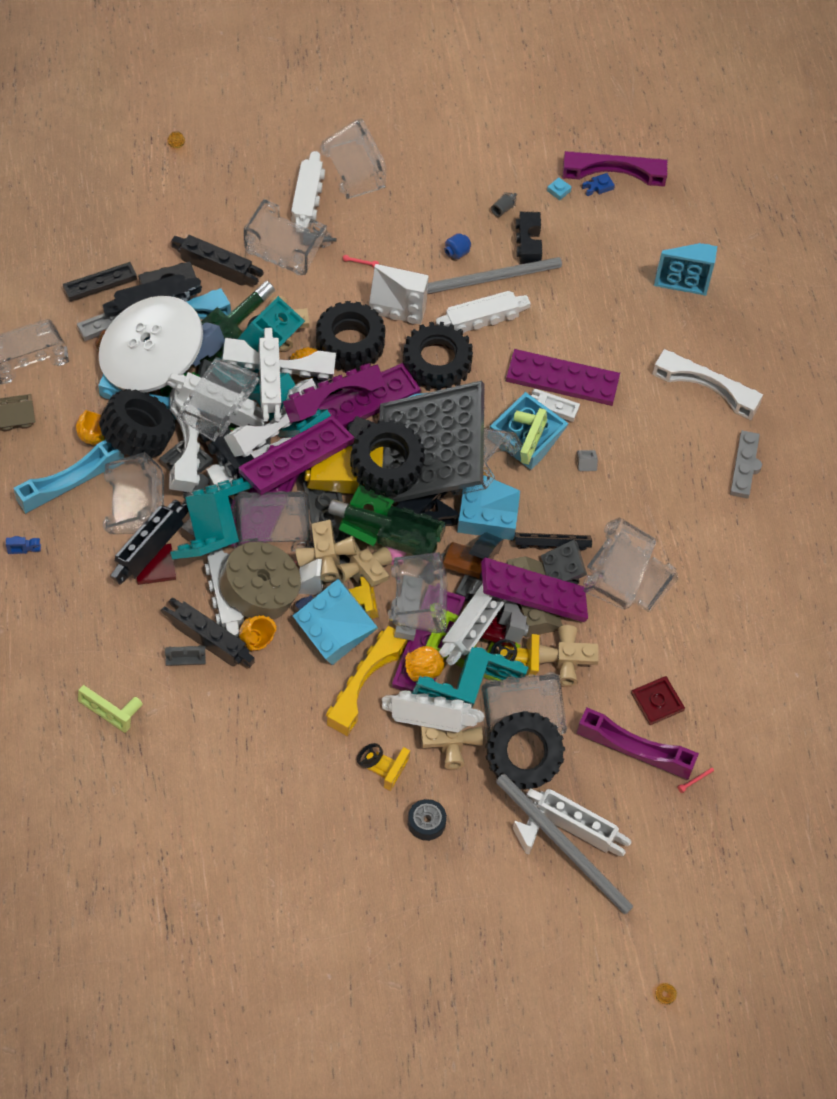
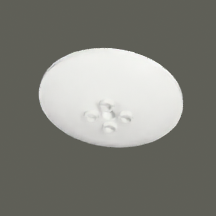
[99,296,203,393]

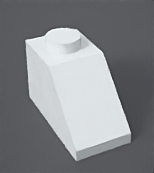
[299,559,324,595]

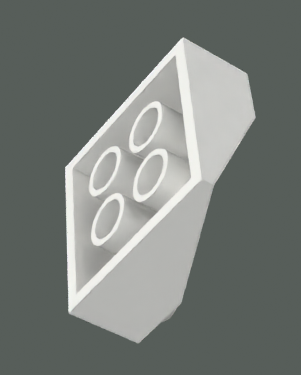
[369,264,429,325]

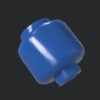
[444,233,471,259]

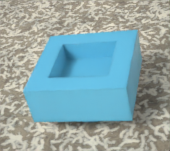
[547,177,572,200]

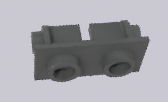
[165,645,206,666]

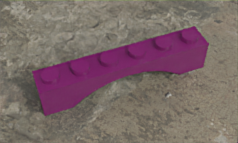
[562,151,667,187]
[283,363,385,423]
[577,707,699,780]

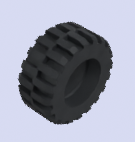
[316,301,386,372]
[99,389,175,459]
[350,420,425,496]

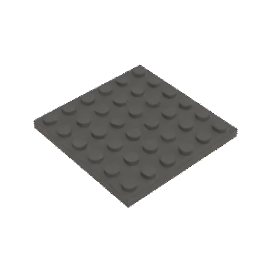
[380,380,485,503]

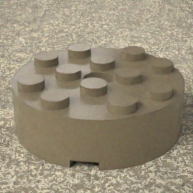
[219,542,301,619]

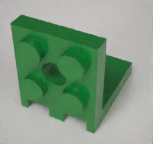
[339,484,394,546]

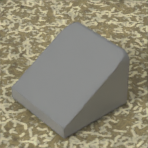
[577,450,598,471]

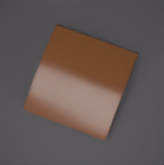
[442,542,483,578]

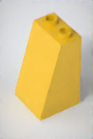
[304,446,383,494]

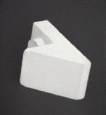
[513,810,545,854]

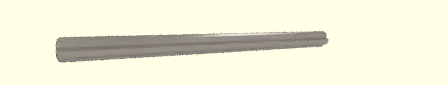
[427,257,562,294]
[496,774,633,914]

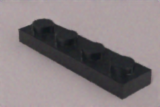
[63,262,137,302]
[514,532,592,550]

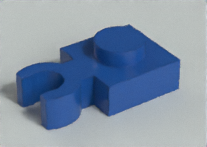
[582,173,615,196]
[6,536,41,554]

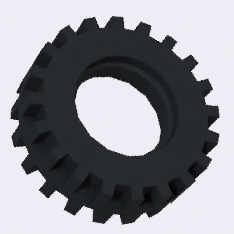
[403,322,473,391]
[485,711,565,789]

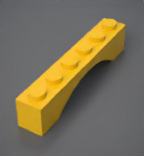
[326,626,408,736]

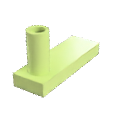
[514,408,547,465]
[78,685,143,733]

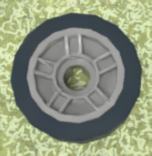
[408,799,447,841]

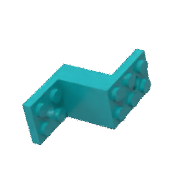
[209,296,305,387]
[243,373,331,437]
[171,478,253,559]
[412,647,528,708]

